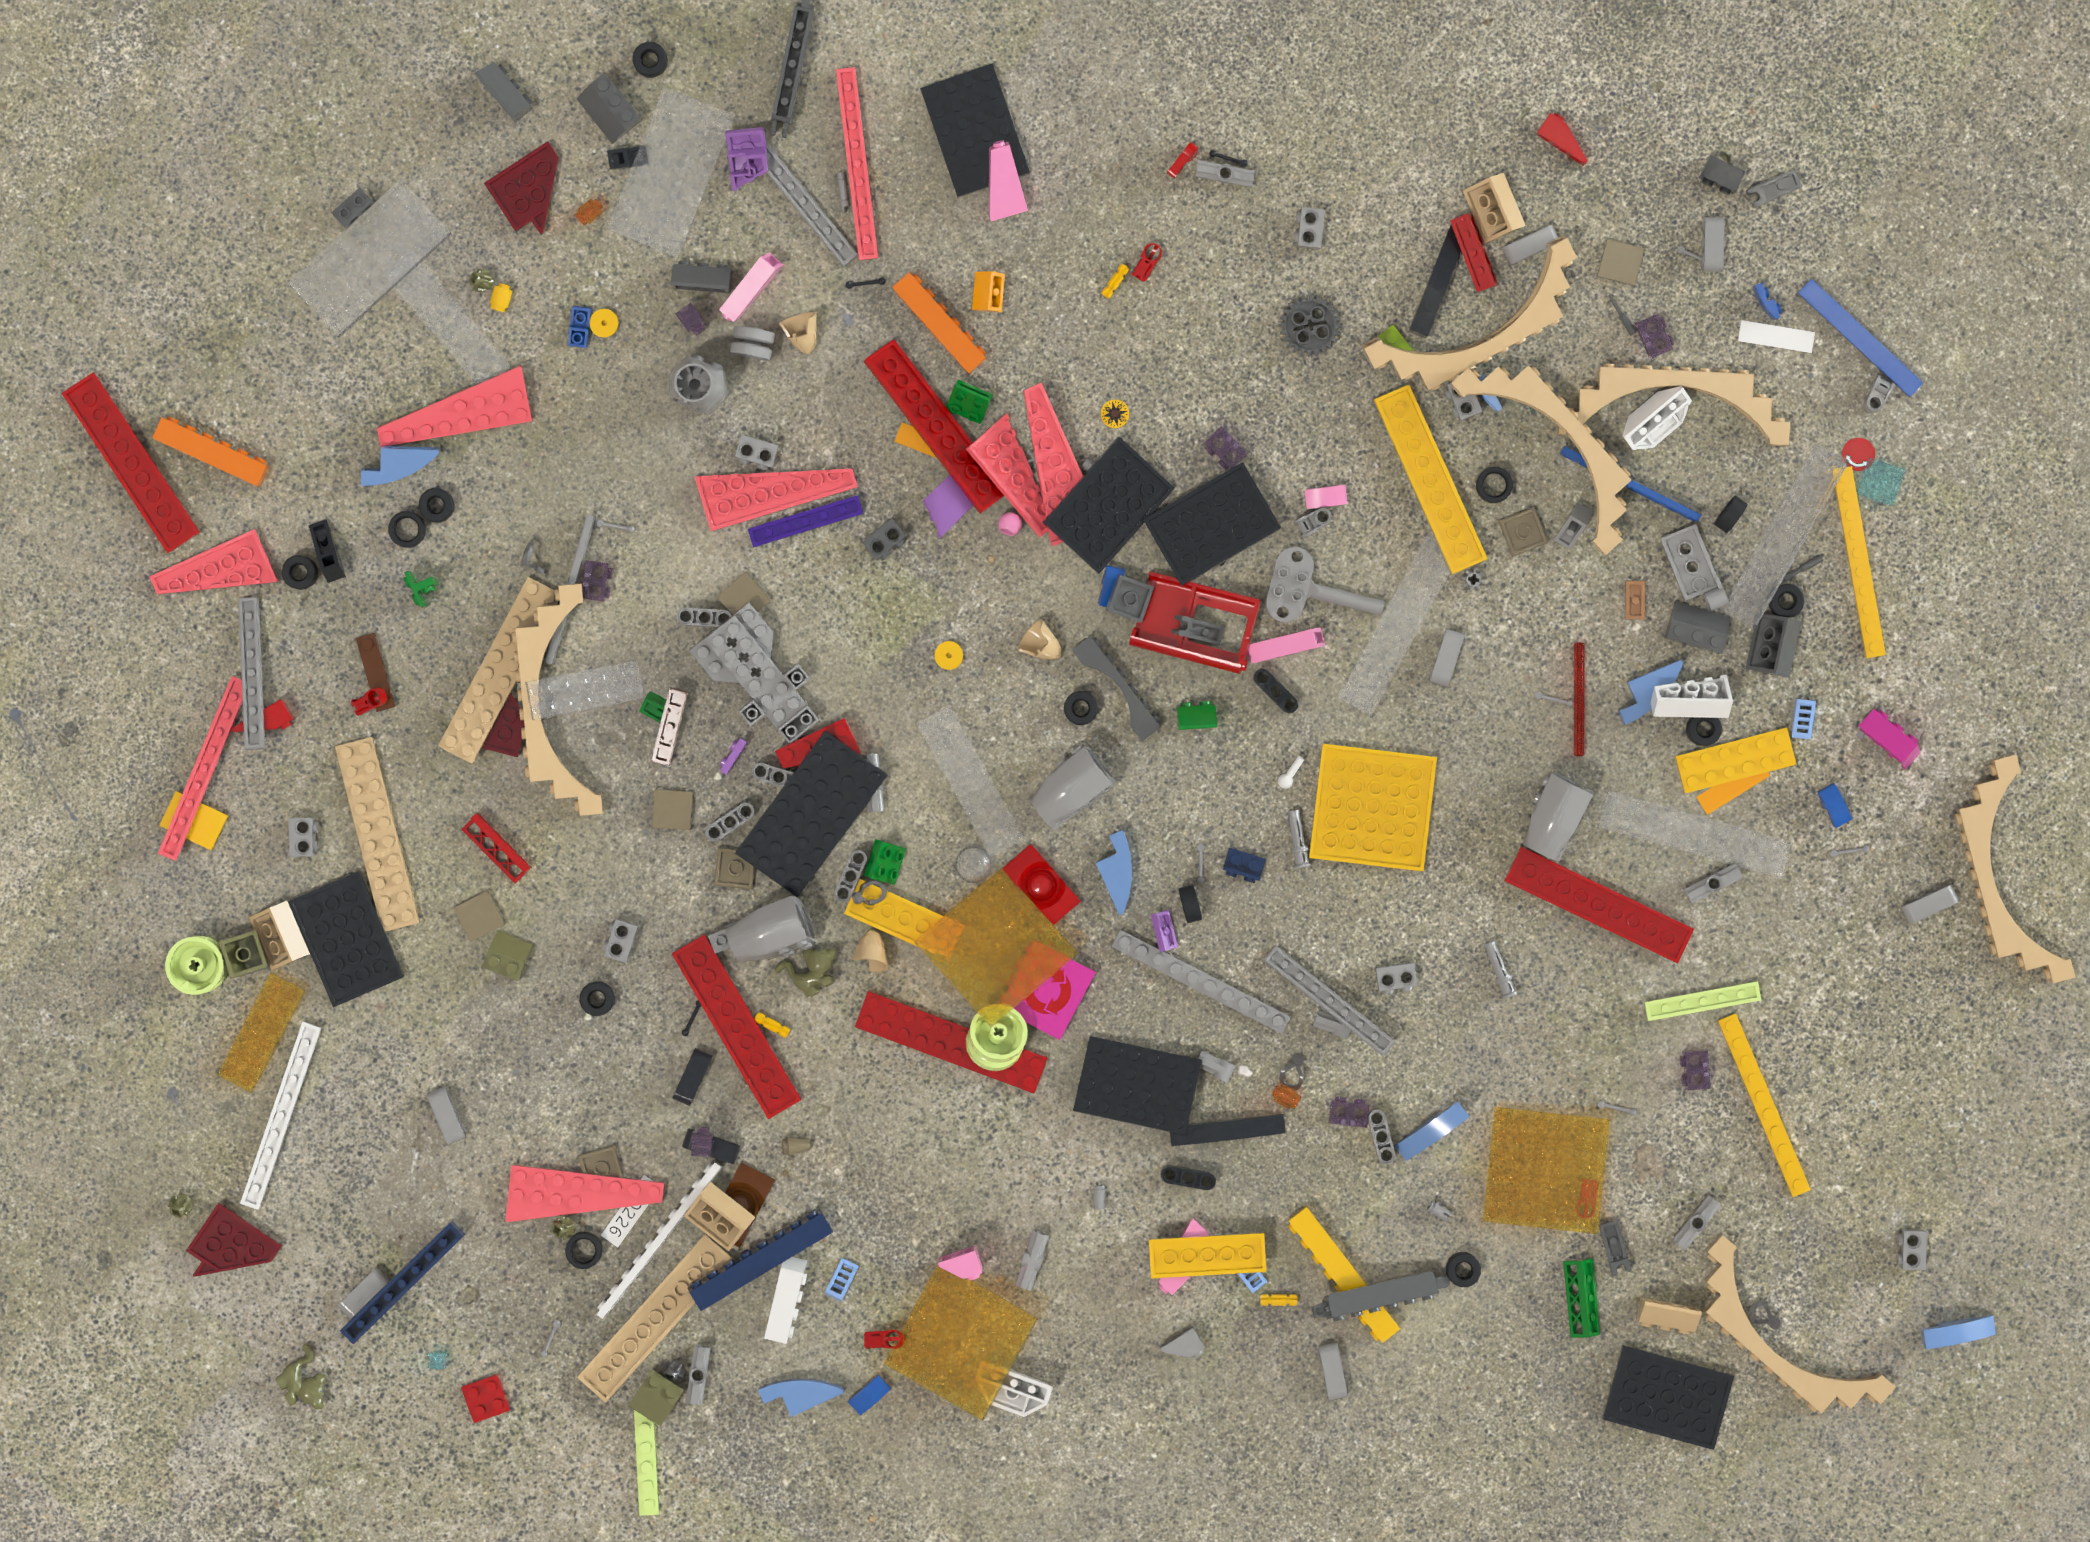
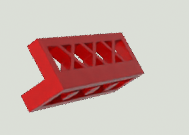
[1450,213,1499,292]
[461,813,532,884]

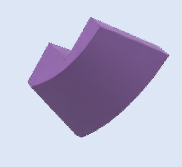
[725,127,768,191]
[923,474,973,538]

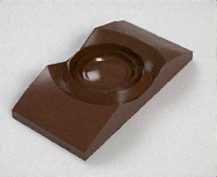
[725,1162,775,1248]

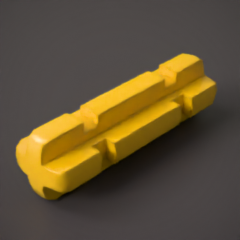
[1101,264,1129,299]
[754,1012,790,1038]
[1260,1294,1298,1306]

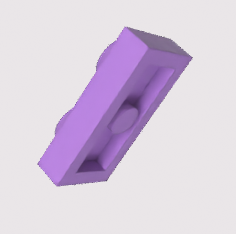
[719,738,748,775]
[1151,910,1178,952]

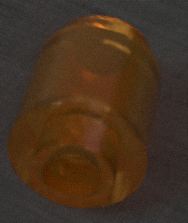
[575,198,603,226]
[1271,1084,1301,1109]

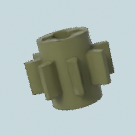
[469,269,493,293]
[168,1194,193,1218]
[552,1215,576,1240]

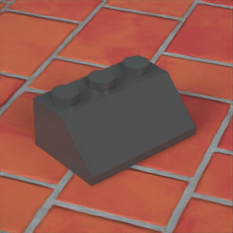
[474,62,533,123]
[577,72,642,144]
[670,261,732,293]
[1664,601,1730,654]
[1745,613,1801,678]

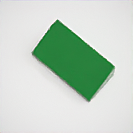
[639,691,666,723]

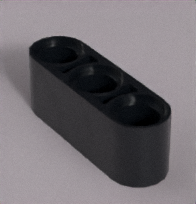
[1253,669,1298,714]
[672,1048,713,1106]
[682,1128,740,1164]
[1161,1165,1216,1190]

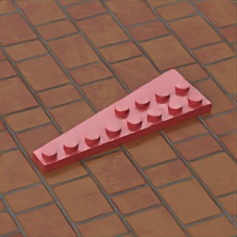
[377,365,532,446]
[1023,383,1083,546]
[695,469,858,532]
[505,1165,665,1222]

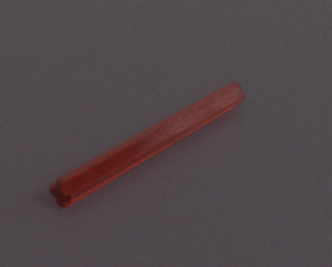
[1574,642,1585,756]

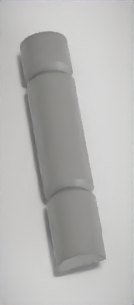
[837,172,849,213]

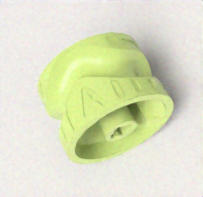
[165,936,228,995]
[966,1004,1028,1071]

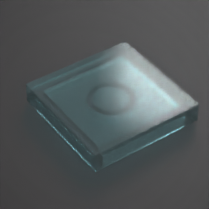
[1857,458,1905,506]

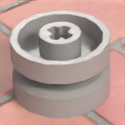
[729,326,775,361]

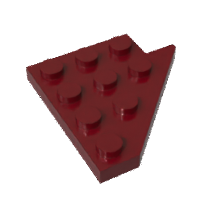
[484,141,559,235]
[482,693,526,758]
[186,1203,283,1277]

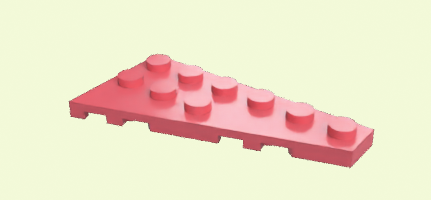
[966,413,1048,537]
[149,529,279,594]

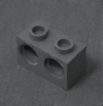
[331,188,376,229]
[862,518,907,561]

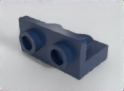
[1222,848,1266,883]

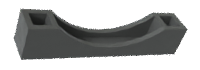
[1072,636,1161,741]

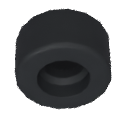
[632,41,668,78]
[418,488,455,523]
[281,555,318,590]
[1768,584,1805,618]
[1064,691,1098,725]
[1686,717,1722,746]
[579,981,615,1016]
[1446,1252,1481,1287]

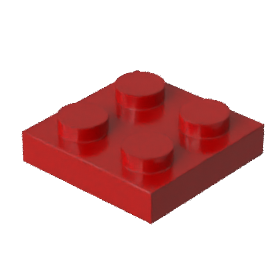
[461,1374,511,1423]

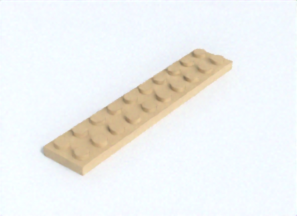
[438,577,559,764]
[335,737,420,932]
[577,1233,734,1403]

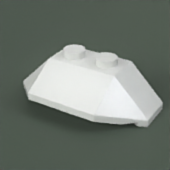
[1622,386,1692,450]
[976,1361,1053,1417]

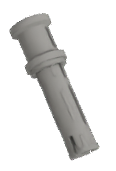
[1287,810,1311,869]
[1484,941,1518,999]

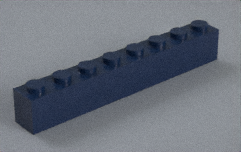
[688,1209,833,1311]
[340,1221,466,1344]

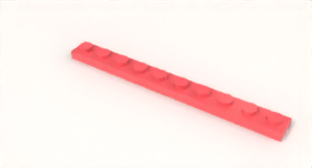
[836,67,878,261]
[158,676,243,861]

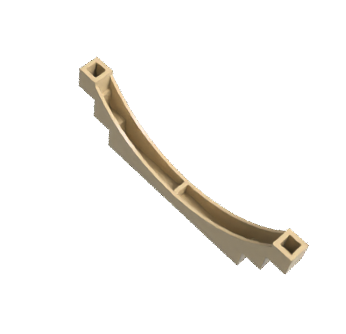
[1361,235,1577,391]
[1557,364,1790,446]
[1449,365,1631,556]
[512,583,603,816]
[1955,755,2076,983]
[1704,1233,1896,1414]

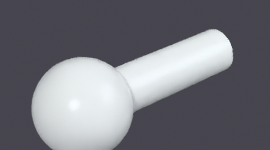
[1278,756,1304,789]

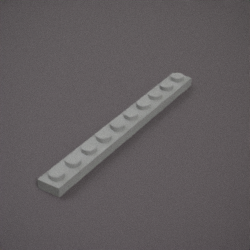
[1111,930,1291,1034]

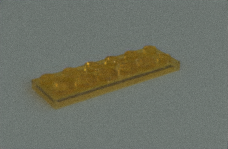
[217,973,306,1093]

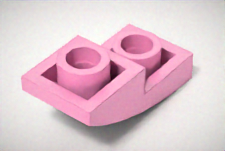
[1305,485,1348,509]

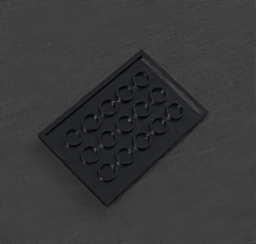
[920,63,1030,198]
[1042,436,1175,574]
[1143,462,1282,586]
[288,871,405,1007]
[1073,1036,1202,1136]
[1602,1345,1734,1450]

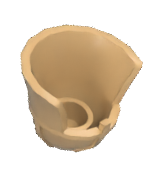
[779,312,817,355]
[1018,619,1061,660]
[852,929,888,972]

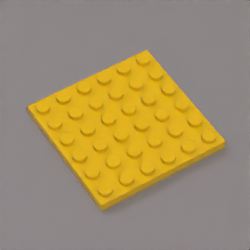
[1309,744,1437,872]

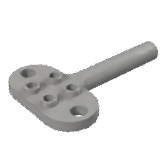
[1266,547,1385,622]

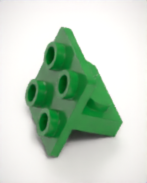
[946,380,993,424]
[403,571,439,608]
[864,839,906,885]

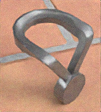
[521,541,547,574]
[852,880,887,906]
[1279,1054,1304,1090]
[1748,1300,1782,1330]

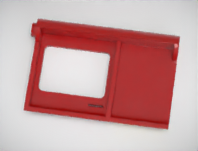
[1129,571,1260,674]

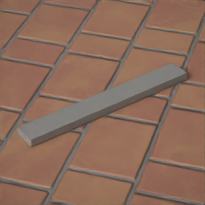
[766,142,858,267]
[545,515,596,665]
[238,597,265,750]
[1264,946,1396,1057]

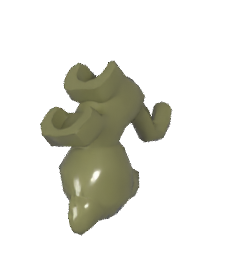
[774,948,837,997]
[275,1344,326,1409]

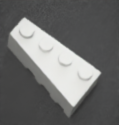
[1650,675,1733,718]
[764,1257,807,1344]

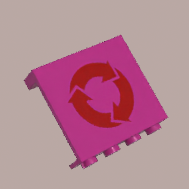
[997,939,1096,1040]

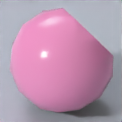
[998,512,1022,536]

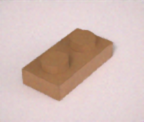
[1625,581,1645,620]

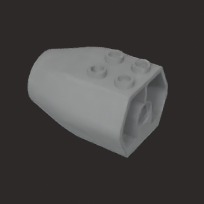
[668,354,727,416]
[1030,746,1117,830]
[1523,771,1595,862]
[726,895,817,963]

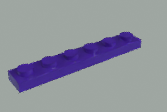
[748,495,863,548]

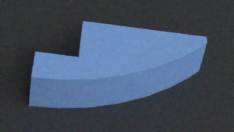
[361,446,439,486]
[1618,660,1683,725]
[1096,830,1132,916]
[1394,1101,1470,1161]
[1921,1315,1996,1349]
[758,1378,844,1417]

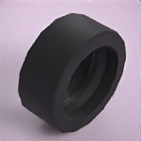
[1476,467,1513,503]
[1714,496,1748,533]
[388,511,426,548]
[1179,885,1202,923]
[565,1232,603,1269]

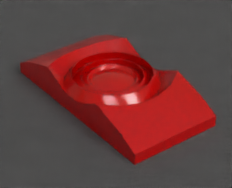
[1002,844,1081,926]

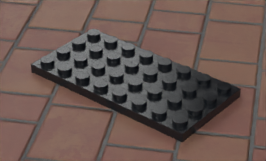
[735,730,888,897]

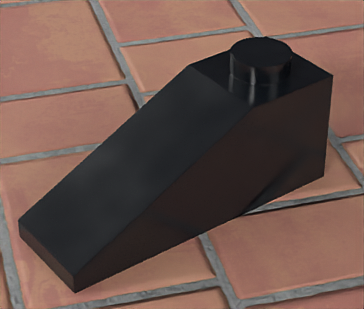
[308,519,346,583]

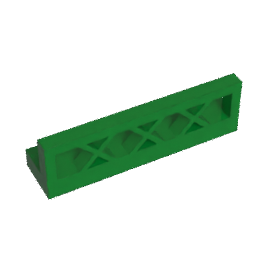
[1563,1258,1600,1338]

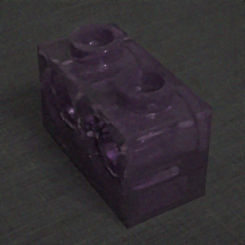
[675,302,707,336]
[1635,314,1674,360]
[1204,426,1248,470]
[582,560,613,602]
[1680,1049,1711,1090]
[1328,1096,1370,1128]
[691,1127,714,1157]

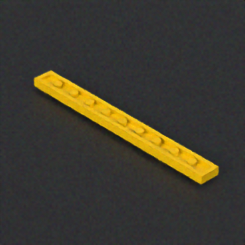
[1832,466,1886,658]
[1717,1013,1811,1197]

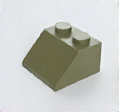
[219,930,268,979]
[482,931,534,981]
[628,1370,684,1426]

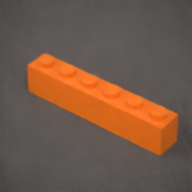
[892,272,986,375]
[152,416,270,487]

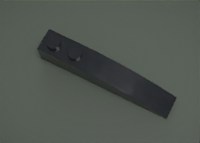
[1408,225,1461,338]
[1170,1114,1285,1147]

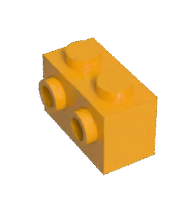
[972,271,1005,312]

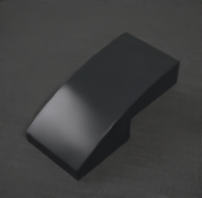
[607,145,649,170]

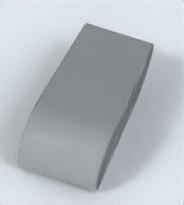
[1702,217,1724,272]
[1502,225,1558,266]
[677,608,732,627]
[1429,628,1464,687]
[752,763,793,787]
[705,803,756,841]
[834,850,868,902]
[1901,884,1959,924]
[427,1086,466,1145]
[1367,1109,1395,1164]
[337,1267,390,1320]
[1318,1342,1348,1400]

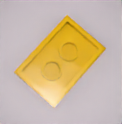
[159,791,228,850]

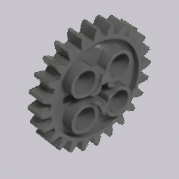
[1279,294,1341,357]

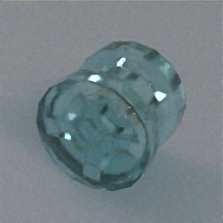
[427,1351,447,1369]

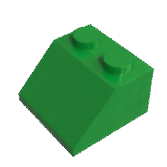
[1176,701,1218,730]

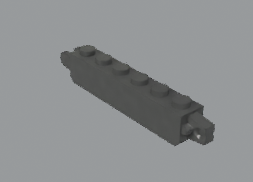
[770,0,815,138]
[1311,1271,1450,1322]

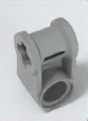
[1863,375,1895,413]
[1294,508,1332,538]

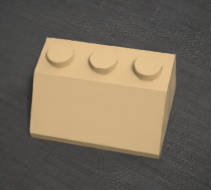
[1463,173,1526,243]
[249,901,310,971]
[684,1182,755,1251]
[1636,1297,1702,1334]

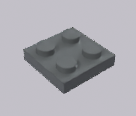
[1106,574,1154,623]

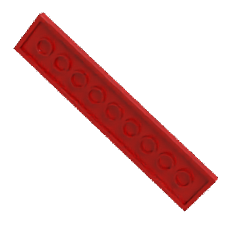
[863,339,1004,514]
[61,372,201,554]
[1504,846,1694,964]
[672,934,802,1119]
[855,991,1048,1093]

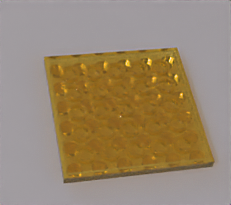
[915,868,1078,1027]
[1483,1106,1610,1234]
[884,1264,1038,1420]

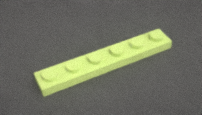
[1644,981,1761,1021]
[634,1410,659,1516]

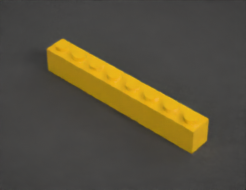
[1288,1206,1400,1343]

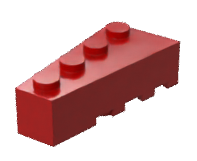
[775,718,861,769]

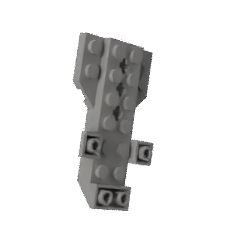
[689,602,819,744]

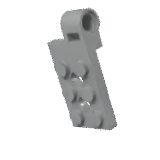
[1660,524,1729,611]

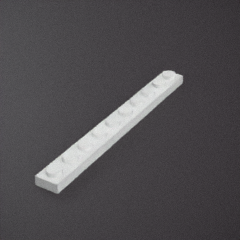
[240,1021,321,1210]
[597,1162,723,1319]

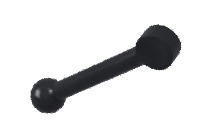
[1209,150,1248,167]
[846,277,885,289]
[682,1000,702,1037]

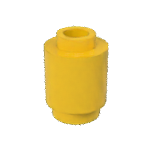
[489,283,513,312]

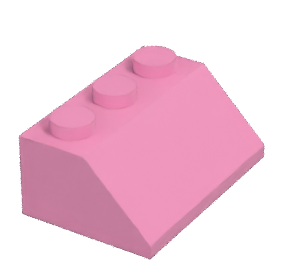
[938,1246,983,1281]

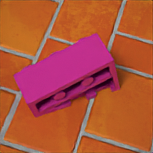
[1859,709,1920,770]

